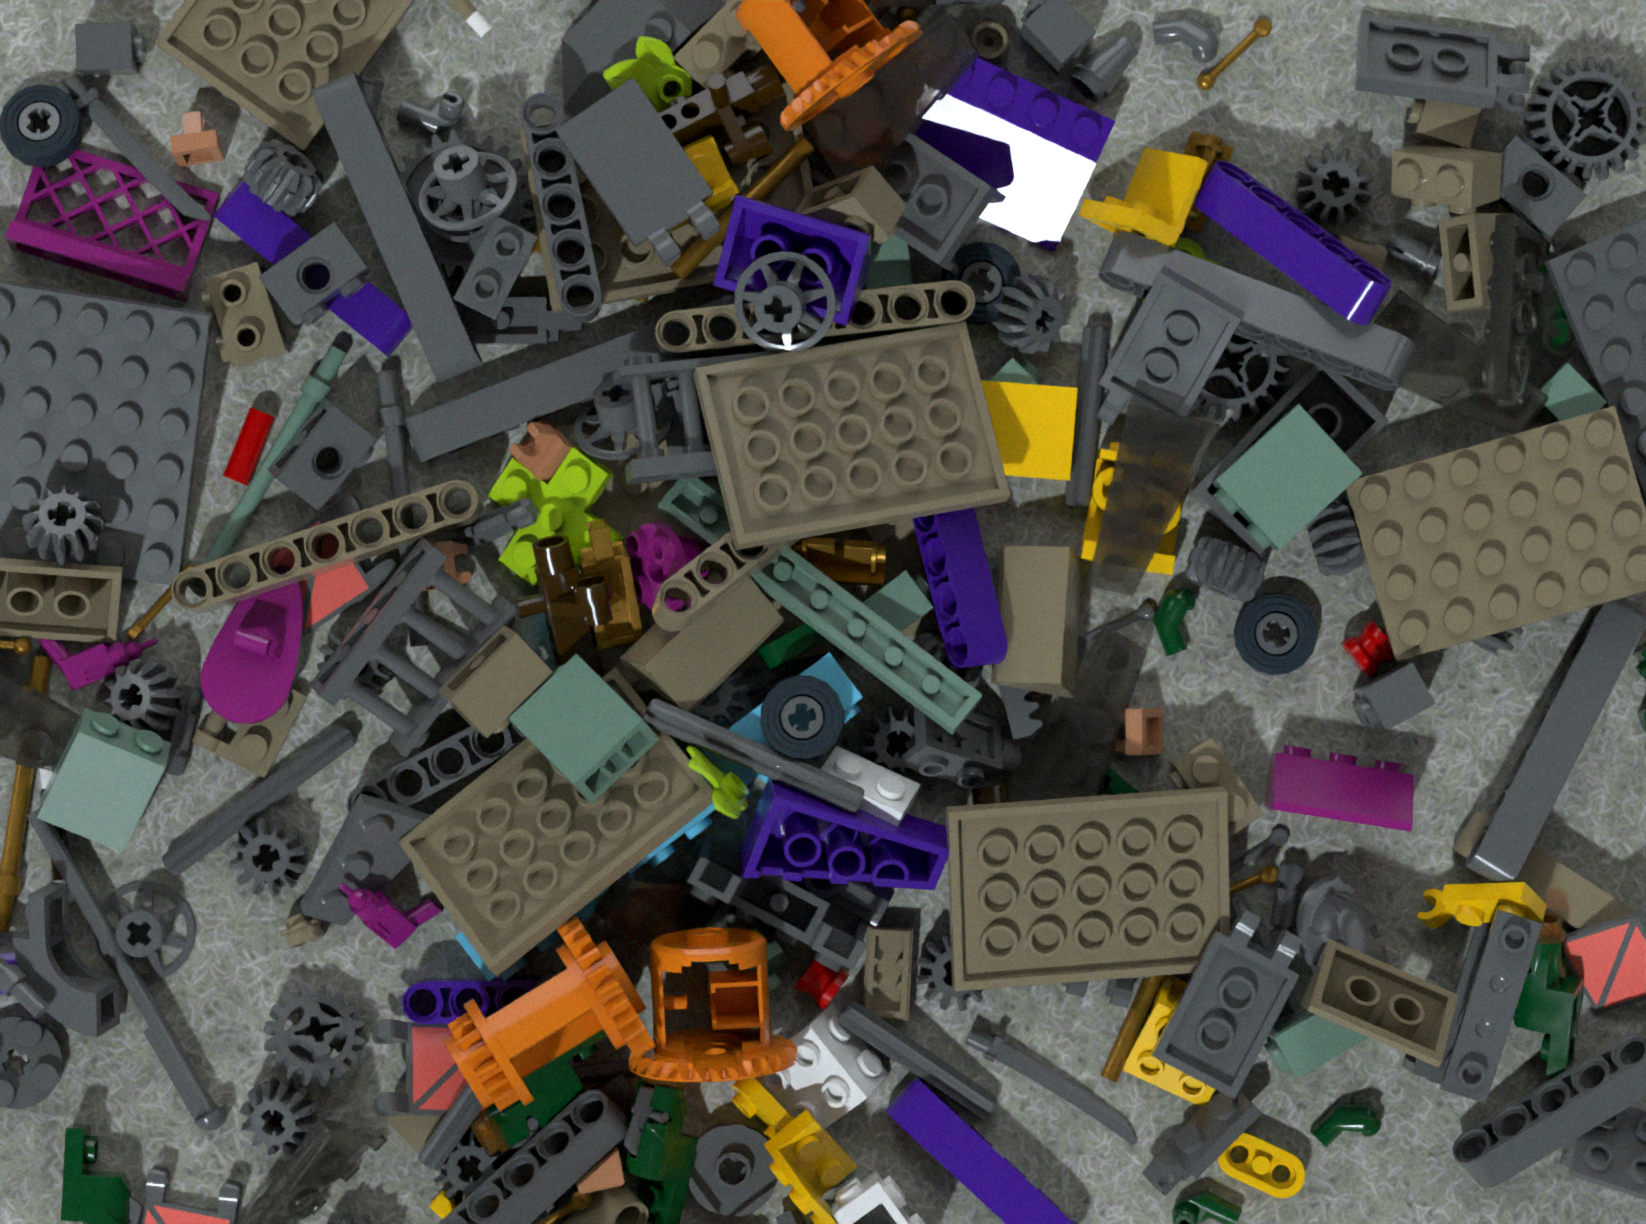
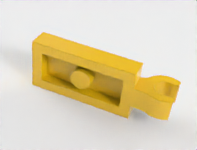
[1417,882,1547,928]

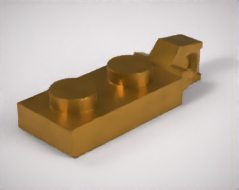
[581,518,643,650]

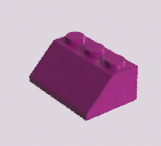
[1263,745,1414,832]

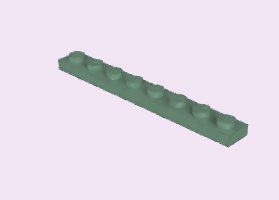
[658,477,983,735]

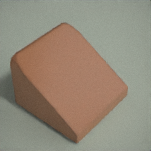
[576,1145,625,1194]

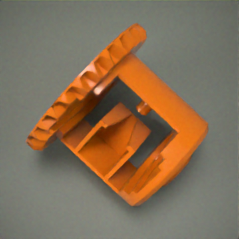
[735,0,923,132]
[629,927,798,1082]

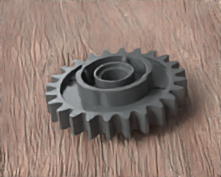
[401,130,535,279]

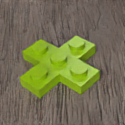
[488,447,625,587]

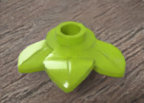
[603,36,693,113]
[686,746,749,819]

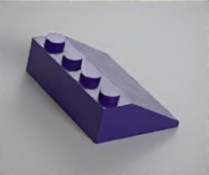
[908,44,1115,252]

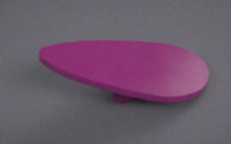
[201,565,304,724]

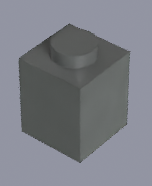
[75,22,146,76]

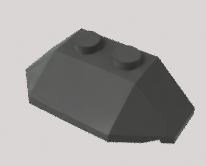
[562,0,724,117]

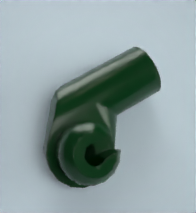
[1153,587,1196,657]
[1310,1102,1382,1148]
[1172,1191,1242,1224]

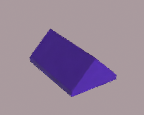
[713,195,872,325]

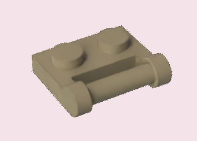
[191,688,308,778]

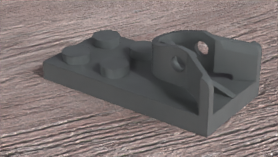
[808,94,1007,274]

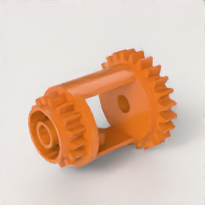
[443,915,655,1111]

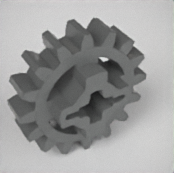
[263,985,365,1087]

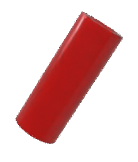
[222,407,276,486]

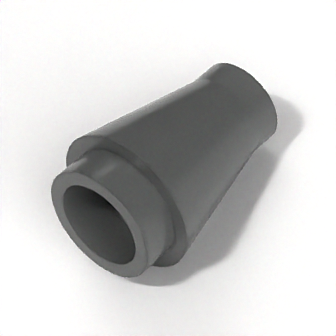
[1070,34,1138,102]

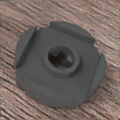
[0,1015,64,1109]
[688,1123,777,1216]

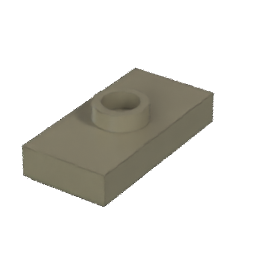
[863,925,913,1021]

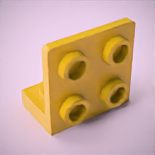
[1078,148,1207,248]
[1123,975,1215,1107]
[763,1109,858,1224]

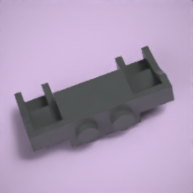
[685,835,869,972]

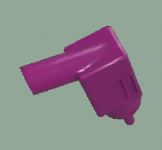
[38,638,158,690]
[339,882,443,949]

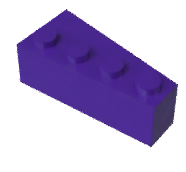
[739,778,949,890]

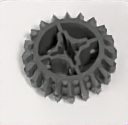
[1524,57,1646,183]
[1197,341,1291,423]

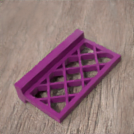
[5,149,220,303]

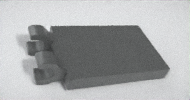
[1355,14,1530,112]
[555,78,720,267]
[1096,266,1245,449]
[1151,908,1303,1099]

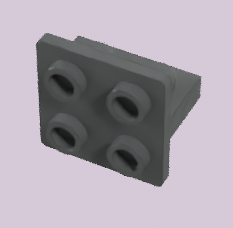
[1560,1107,1646,1200]

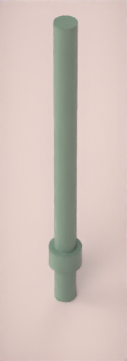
[191,345,347,592]

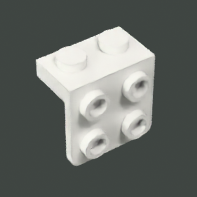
[821,746,921,826]
[755,1003,889,1128]
[831,1171,925,1224]

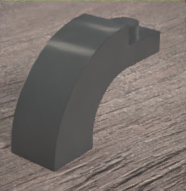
[13,882,120,1038]

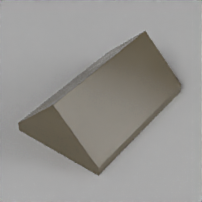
[991,546,1083,698]
[0,558,123,644]
[619,570,784,713]
[1300,939,1459,1067]

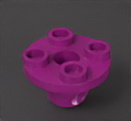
[626,521,709,612]

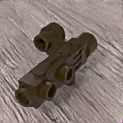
[658,62,785,168]
[515,535,613,677]

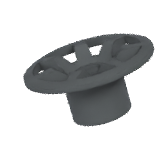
[419,145,518,231]
[734,251,836,353]
[574,378,674,460]
[95,881,195,982]

